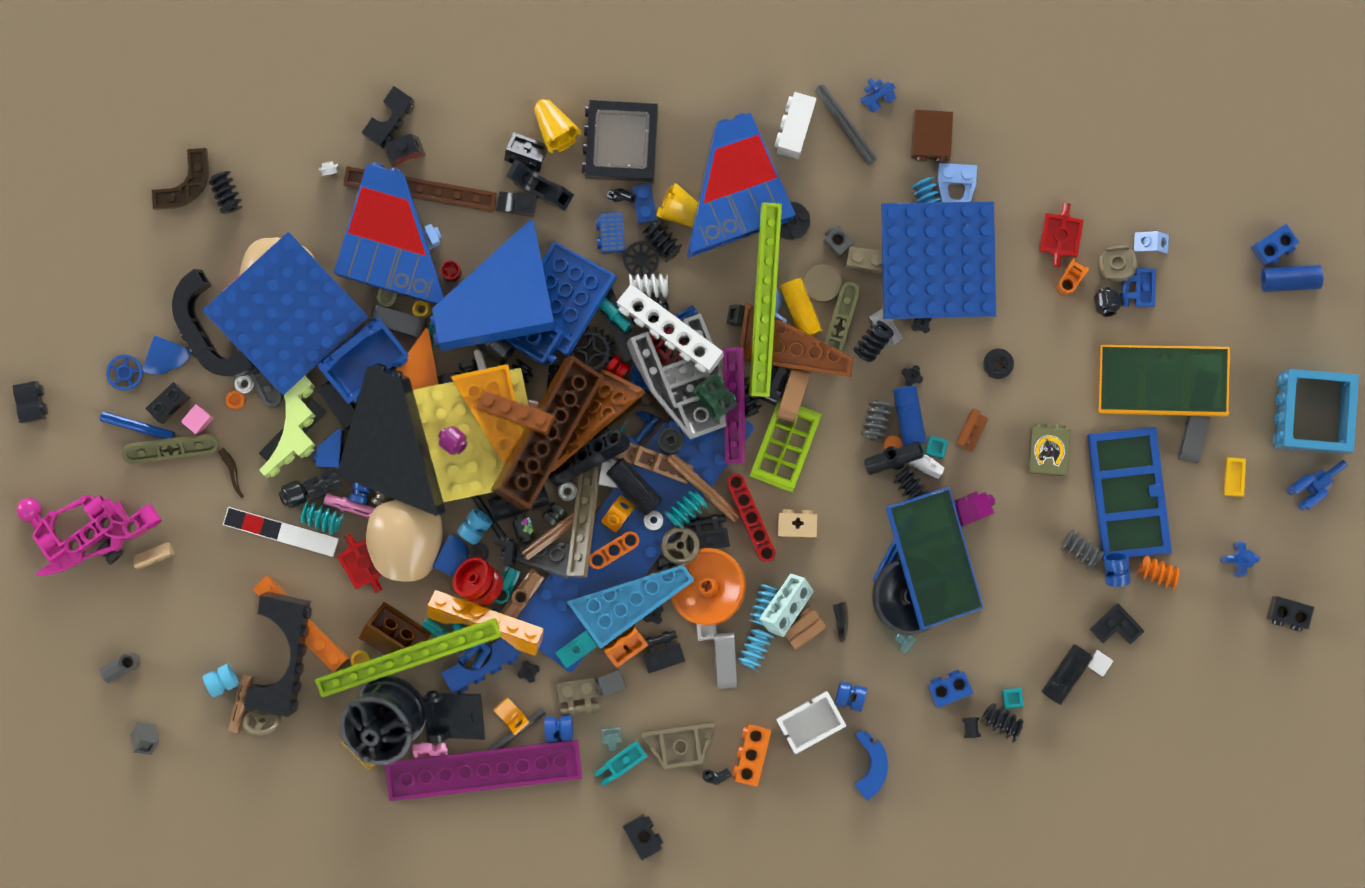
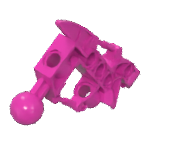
[16,495,162,576]

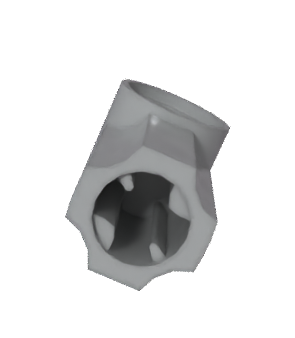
[868,308,903,348]

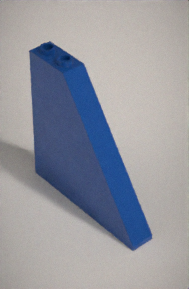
[430,220,555,351]

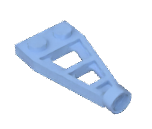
[937,163,977,202]

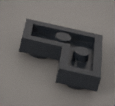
[1089,603,1145,645]

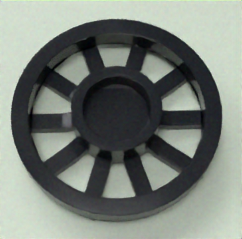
[623,241,659,277]

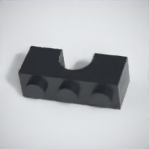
[362,86,415,149]

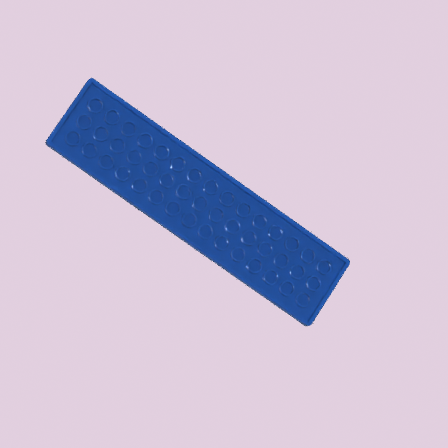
[517,417,754,672]

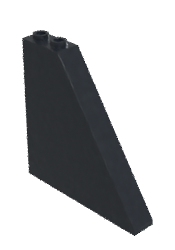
[337,363,445,516]

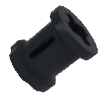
[962,717,981,738]

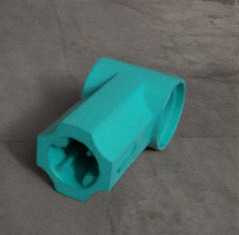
[495,566,521,605]

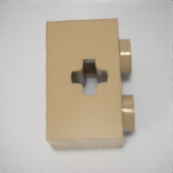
[777,509,817,538]

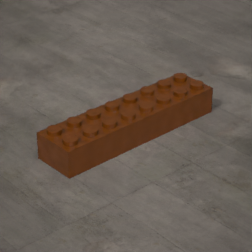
[491,356,604,510]

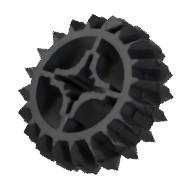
[565,326,616,374]

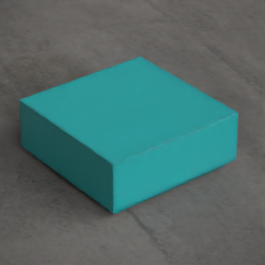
[925,436,948,459]
[1002,688,1024,709]

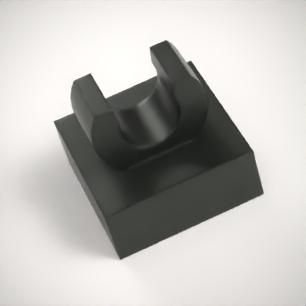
[726,304,745,325]

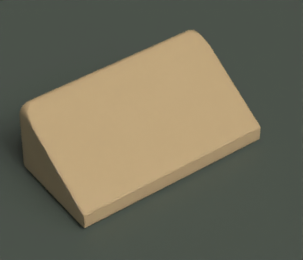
[134,542,175,569]

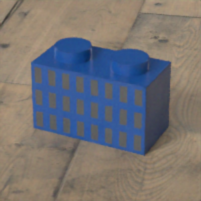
[596,212,625,254]

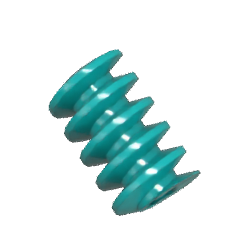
[664,489,708,528]
[300,500,344,535]

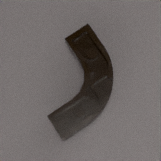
[152,148,209,210]
[600,393,671,434]

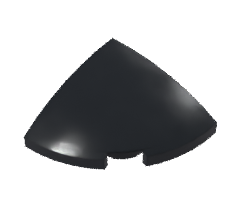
[833,601,848,642]

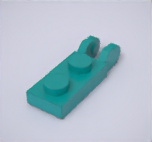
[593,740,648,786]

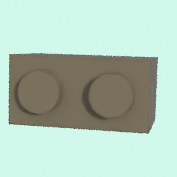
[845,246,882,275]

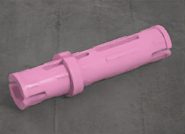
[323,493,375,518]

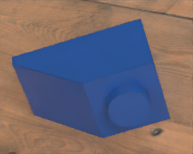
[313,429,344,469]

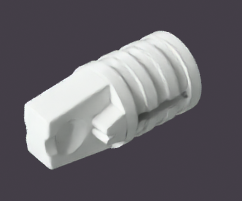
[908,454,944,479]

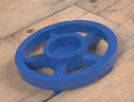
[106,355,143,391]

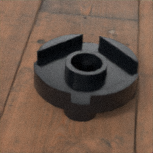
[780,202,810,241]

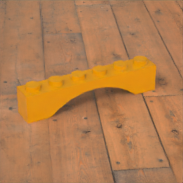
[427,590,544,656]

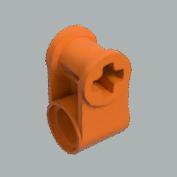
[1056,258,1089,296]

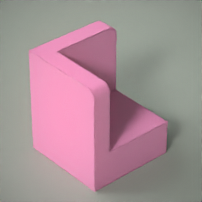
[181,404,214,435]

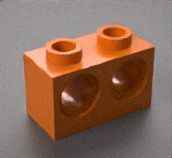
[603,624,648,668]

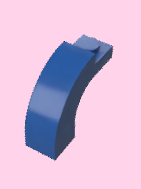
[854,730,888,801]

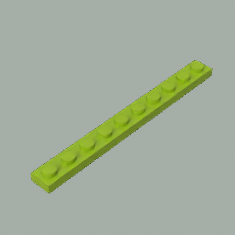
[749,202,782,397]
[315,617,503,698]

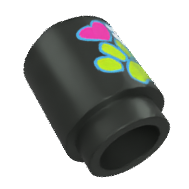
[512,514,535,544]

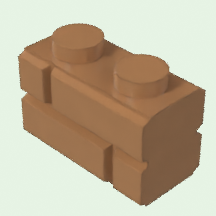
[784,608,827,650]

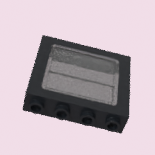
[582,100,658,182]

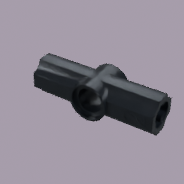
[864,441,924,475]

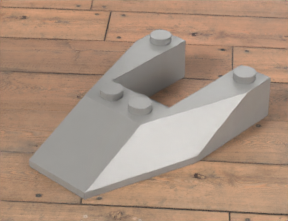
[626,313,726,440]

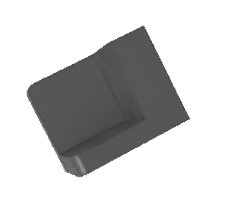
[130,722,159,755]

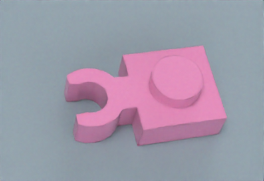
[413,742,448,759]

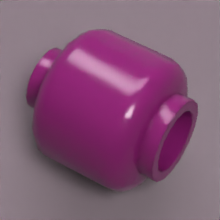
[438,426,468,455]

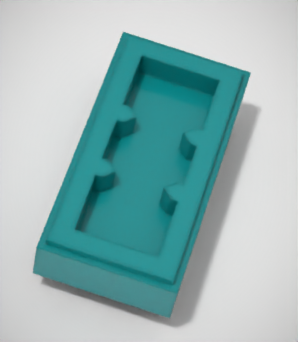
[556,630,598,668]

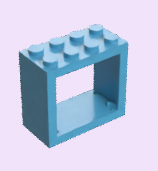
[1272,369,1359,455]

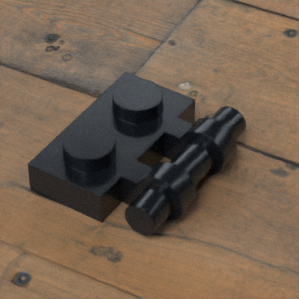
[687,514,730,551]
[643,630,685,673]

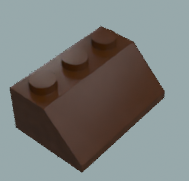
[359,602,432,655]

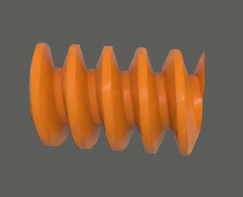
[1136,556,1180,591]

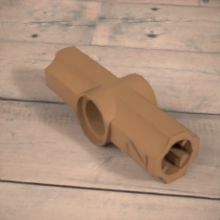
[500,568,545,619]

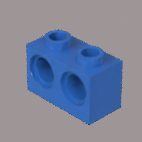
[1251,224,1300,266]
[927,670,974,708]

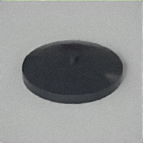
[872,557,947,635]

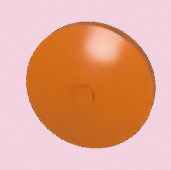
[671,548,746,626]

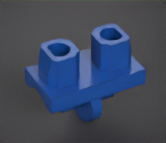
[859,78,896,112]

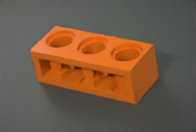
[732,724,771,787]

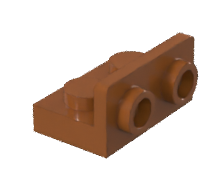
[955,408,988,452]

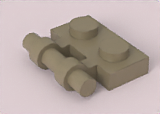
[557,677,600,717]

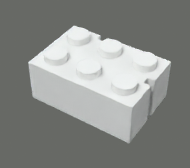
[774,92,816,160]
[776,691,846,754]

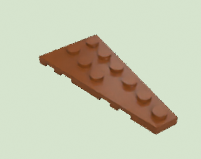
[740,303,854,377]
[552,369,646,472]

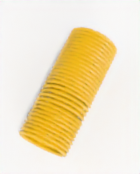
[780,278,823,336]

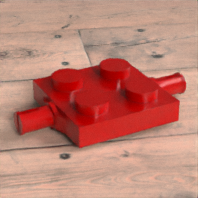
[1039,203,1084,268]
[337,533,383,593]

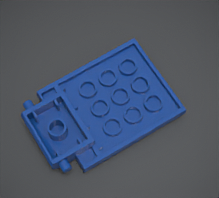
[504,241,617,366]

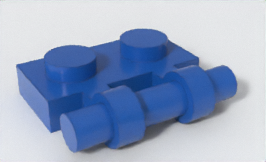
[1120,268,1156,308]

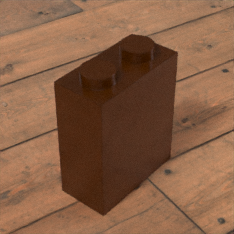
[911,109,953,163]

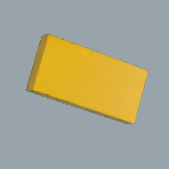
[1223,457,1246,497]

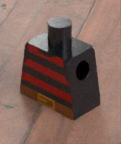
[385,133,426,168]

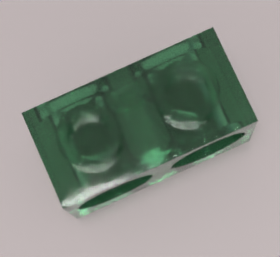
[693,373,738,421]

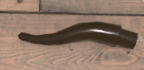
[218,448,244,498]

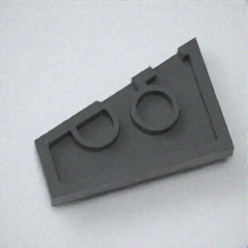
[515,543,570,579]

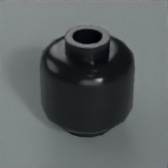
[1094,287,1120,317]
[278,480,308,508]

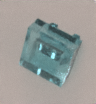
[895,633,917,655]
[601,727,622,751]

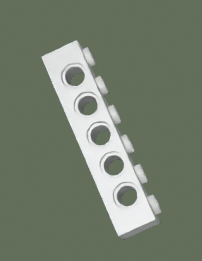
[617,284,724,374]

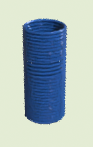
[1260,265,1324,293]
[893,386,927,446]

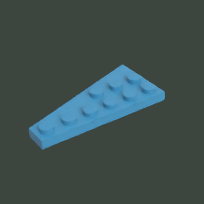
[567,565,695,649]

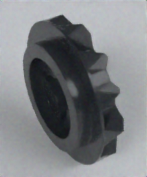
[983,348,1014,379]

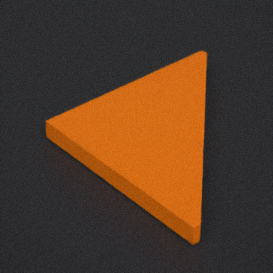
[396,328,439,390]

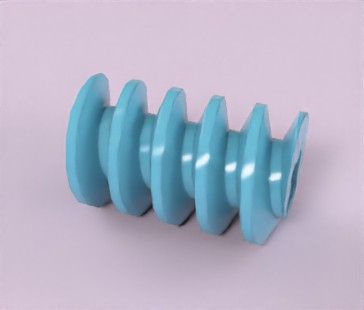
[749,584,779,626]
[737,629,774,672]

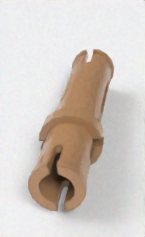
[228,674,254,733]

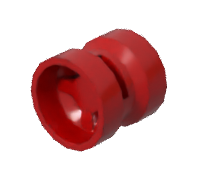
[441,260,462,282]
[607,355,631,379]

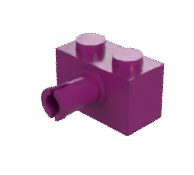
[954,491,995,527]

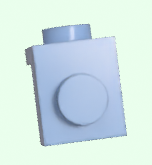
[423,224,442,250]

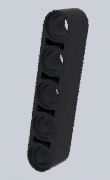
[547,429,630,486]

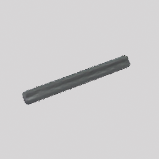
[815,84,877,165]

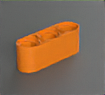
[589,532,640,569]

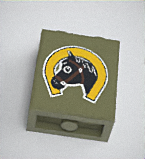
[1027,423,1071,477]

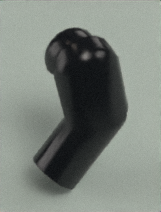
[702,768,732,785]

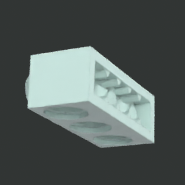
[759,574,814,637]

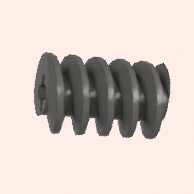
[860,400,893,443]
[1061,529,1104,569]

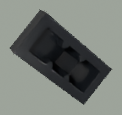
[496,191,538,218]

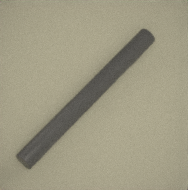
[487,707,546,750]

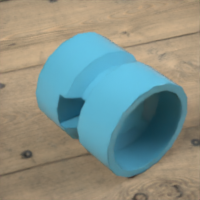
[203,663,239,698]

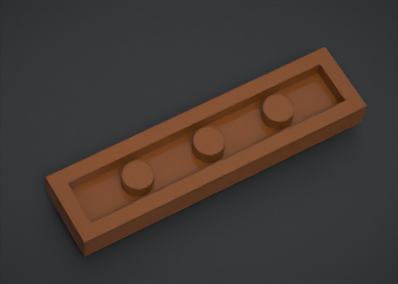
[476,390,555,435]

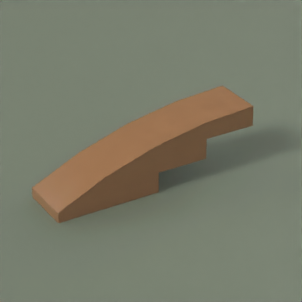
[614,443,694,484]

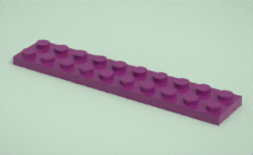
[385,740,582,801]

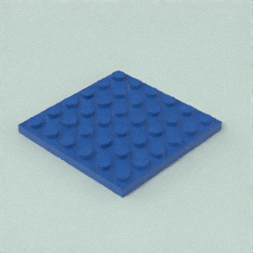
[881,201,996,319]
[202,231,368,395]

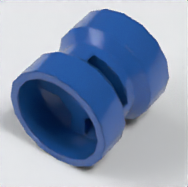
[348,482,371,505]

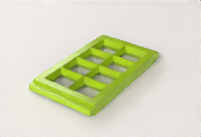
[749,398,822,493]

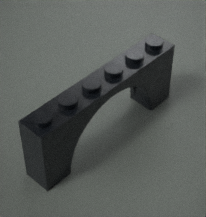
[245,591,312,717]

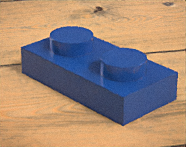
[632,183,657,224]

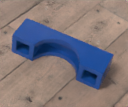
[441,638,521,694]

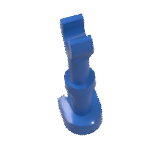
[627,416,660,446]

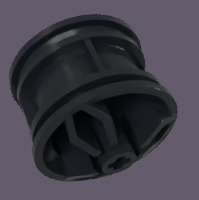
[340,676,427,765]

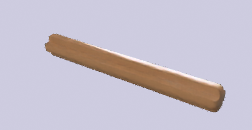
[667,453,740,522]
[522,497,602,560]

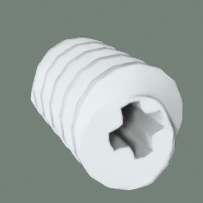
[629,274,668,298]

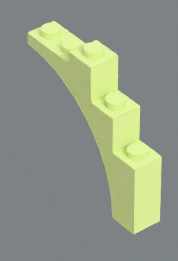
[259,375,316,478]

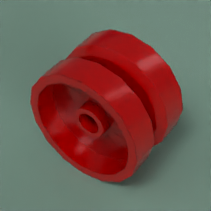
[453,557,503,607]

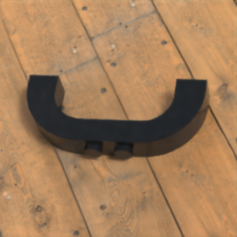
[172,269,257,376]

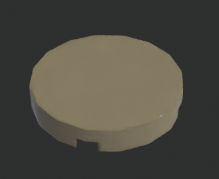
[1099,245,1138,282]
[804,264,842,302]

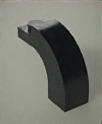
[506,160,574,211]

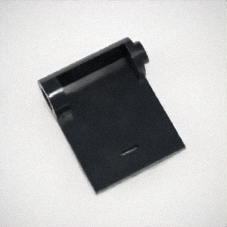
[423,690,485,743]

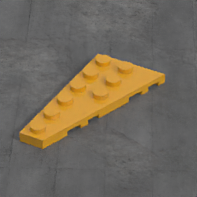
[451,364,523,465]

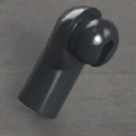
[607,188,636,203]

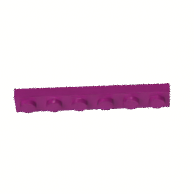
[723,347,746,464]

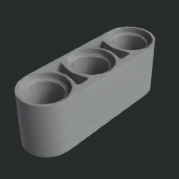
[714,632,737,689]

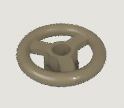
[661,526,700,565]
[243,709,282,736]

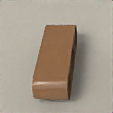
[776,368,810,423]

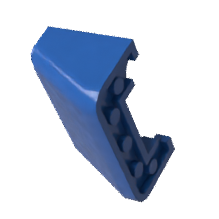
[318,316,409,404]

